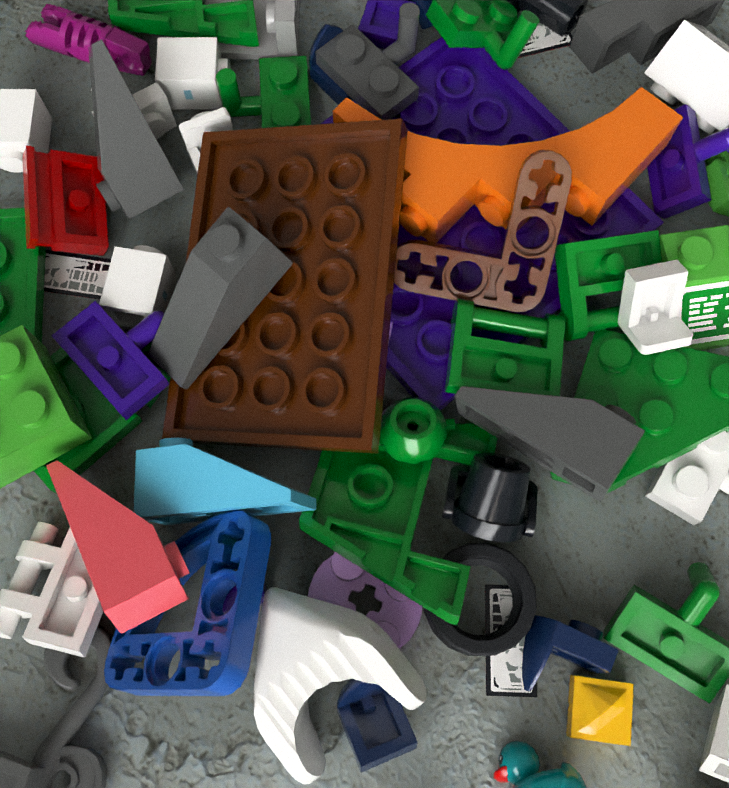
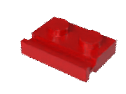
[22,145,109,256]

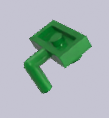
[426,0,540,70]
[216,56,311,128]
[603,562,729,704]

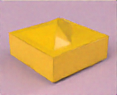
[566,675,634,746]

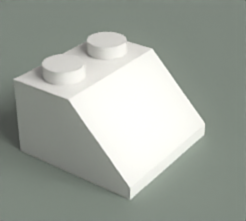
[644,20,729,134]

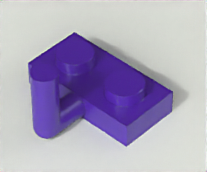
[647,104,729,219]
[51,301,169,420]

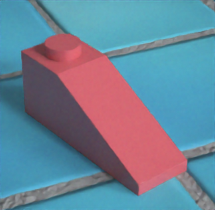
[46,461,190,634]

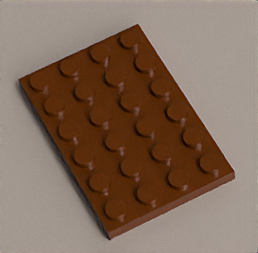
[162,119,408,454]

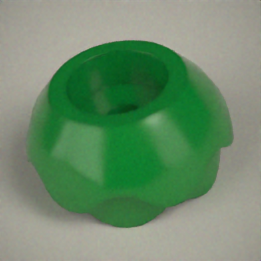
[380,397,448,464]

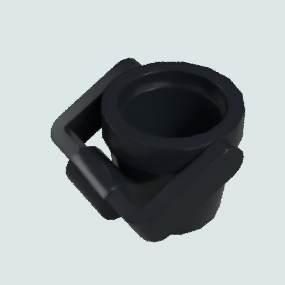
[442,452,538,542]

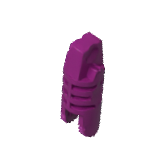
[25,4,152,76]

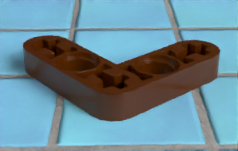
[394,150,572,312]

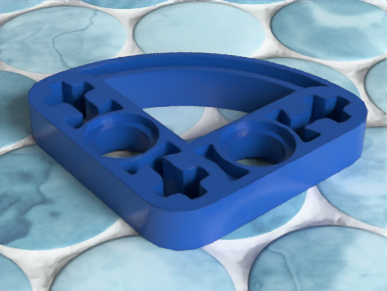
[104,510,271,696]

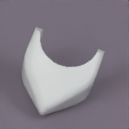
[254,587,427,784]

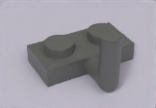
[315,2,420,120]

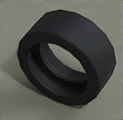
[424,543,537,656]

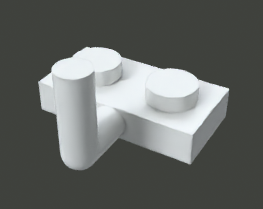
[645,431,729,525]

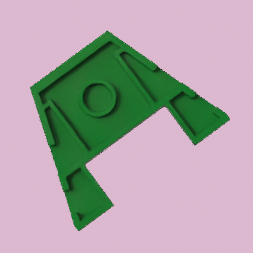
[108,0,259,47]
[299,419,498,625]

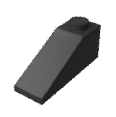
[88,39,184,219]
[147,207,293,390]
[455,386,645,502]

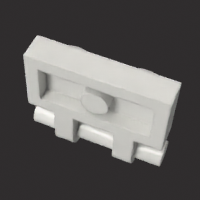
[0,522,103,658]

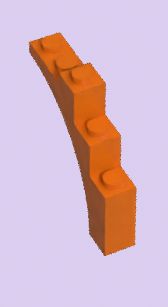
[333,87,683,243]

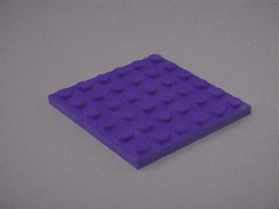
[320,37,664,411]

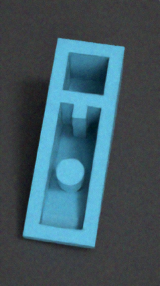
[134,438,316,525]

